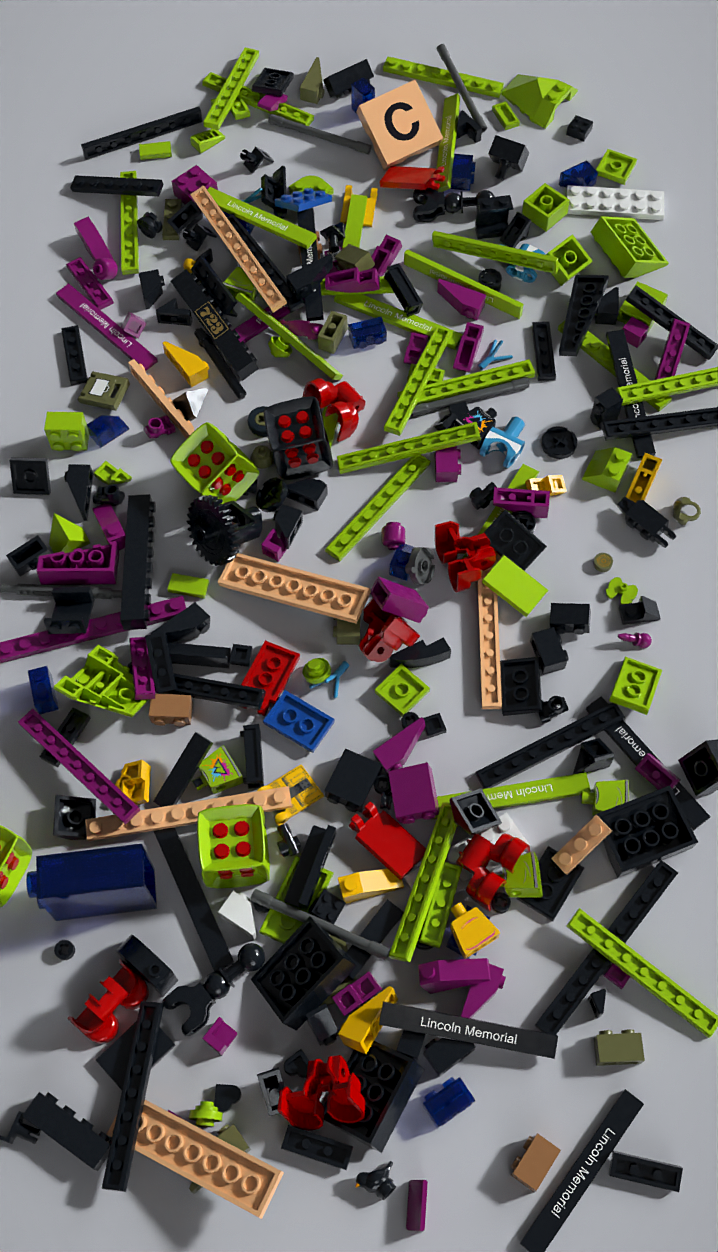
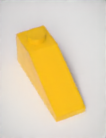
[162,341,209,388]
[626,453,662,503]
[338,869,404,904]
[338,986,398,1054]

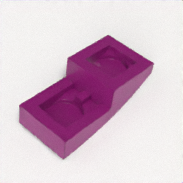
[257,94,288,111]
[403,332,429,365]
[332,971,383,1016]

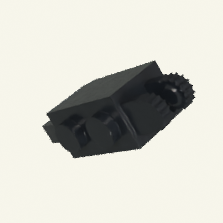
[617,497,677,548]

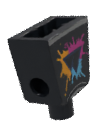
[454,407,497,450]

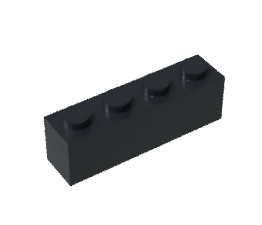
[22,1092,112,1171]

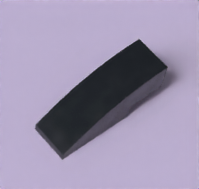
[389,637,451,668]

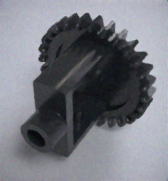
[186,495,262,566]

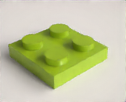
[595,149,637,185]
[375,664,430,717]

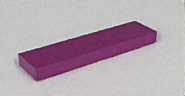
[66,257,114,310]
[654,318,691,380]
[129,637,155,700]

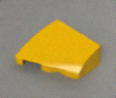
[115,760,151,805]

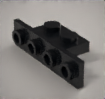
[261,165,287,219]

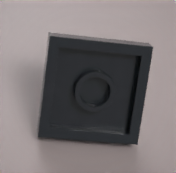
[9,457,51,495]

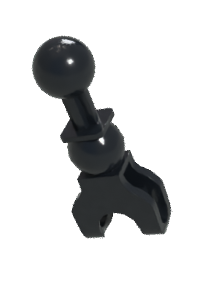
[413,188,495,222]
[162,943,265,1036]

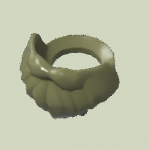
[673,497,701,525]

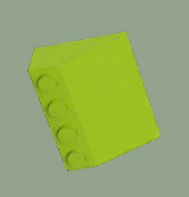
[590,216,669,278]

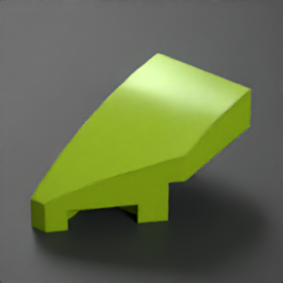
[94,460,132,485]

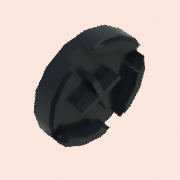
[541,426,577,459]
[256,477,288,513]

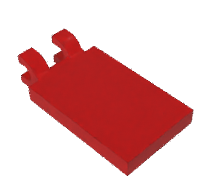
[380,166,445,190]
[240,640,300,716]
[349,801,426,880]

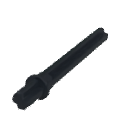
[194,328,247,399]

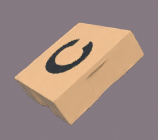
[356,80,443,170]

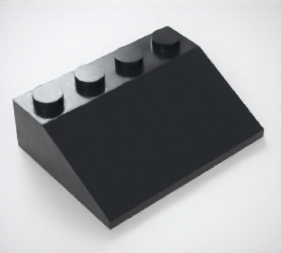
[595,786,698,878]
[251,916,357,1031]
[324,1041,425,1153]

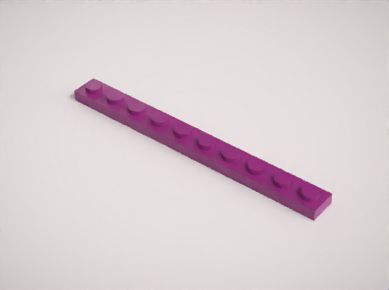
[0,596,186,663]

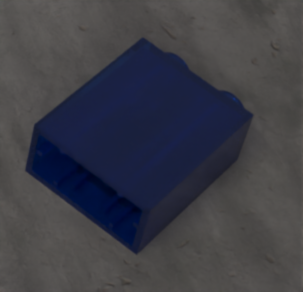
[26,844,157,921]

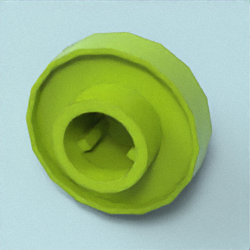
[268,336,292,358]
[302,658,331,684]
[189,1101,223,1127]

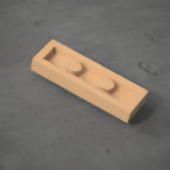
[551,815,612,874]

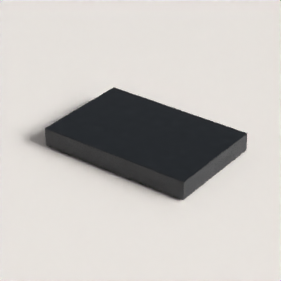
[252,68,294,96]
[484,509,547,571]
[500,657,543,716]
[517,846,584,921]
[96,1021,176,1090]

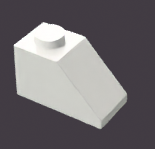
[218,891,257,940]

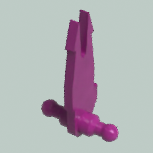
[279,320,323,340]

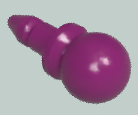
[617,632,652,648]

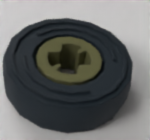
[247,406,267,437]

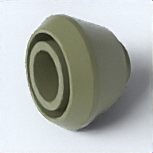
[250,445,274,469]

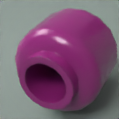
[93,258,118,280]
[381,522,406,550]

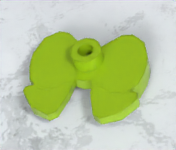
[606,577,638,605]

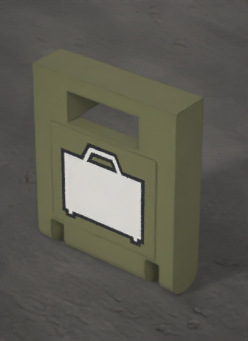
[77,371,130,411]

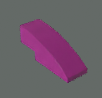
[74,216,114,261]
[371,234,402,277]
[325,267,380,293]
[453,322,484,373]

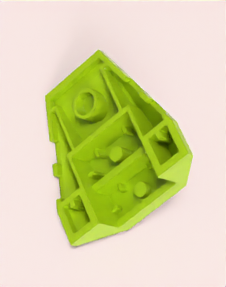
[501,74,578,129]
[53,645,149,717]

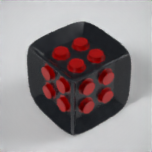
[264,396,333,480]

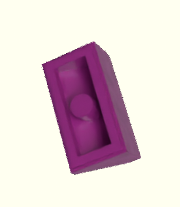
[634,753,681,790]
[406,1180,428,1232]

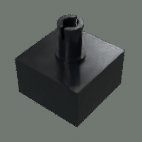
[488,135,529,181]
[678,739,718,796]

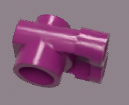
[144,415,176,439]

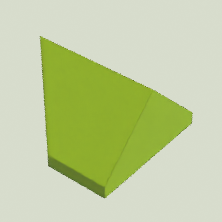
[49,513,90,553]

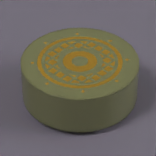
[593,553,613,572]

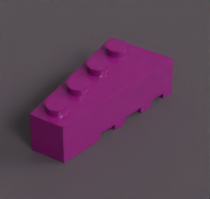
[36,541,119,585]

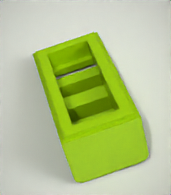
[190,129,225,153]

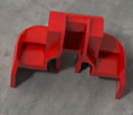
[302,378,366,442]
[434,521,496,592]
[358,598,420,662]
[456,833,530,912]
[67,959,149,1044]
[277,1055,365,1130]

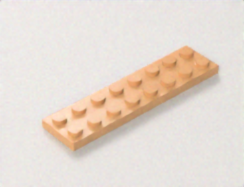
[218,553,371,624]
[107,1100,284,1219]

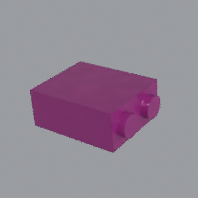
[370,577,429,623]
[388,762,439,824]

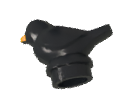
[355,1161,396,1200]

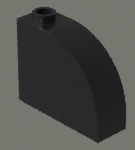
[116,934,178,997]

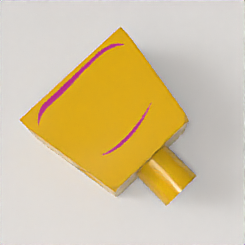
[450,902,500,959]

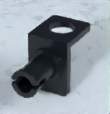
[240,146,274,173]
[320,222,345,253]
[183,224,217,251]
[0,1111,41,1144]

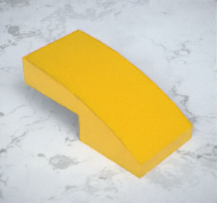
[525,475,567,496]

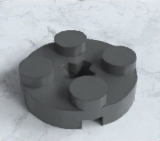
[405,547,435,585]

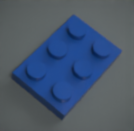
[275,188,332,212]
[263,690,335,753]

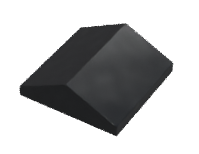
[449,788,502,835]
[53,795,96,840]

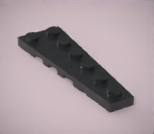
[559,275,609,357]

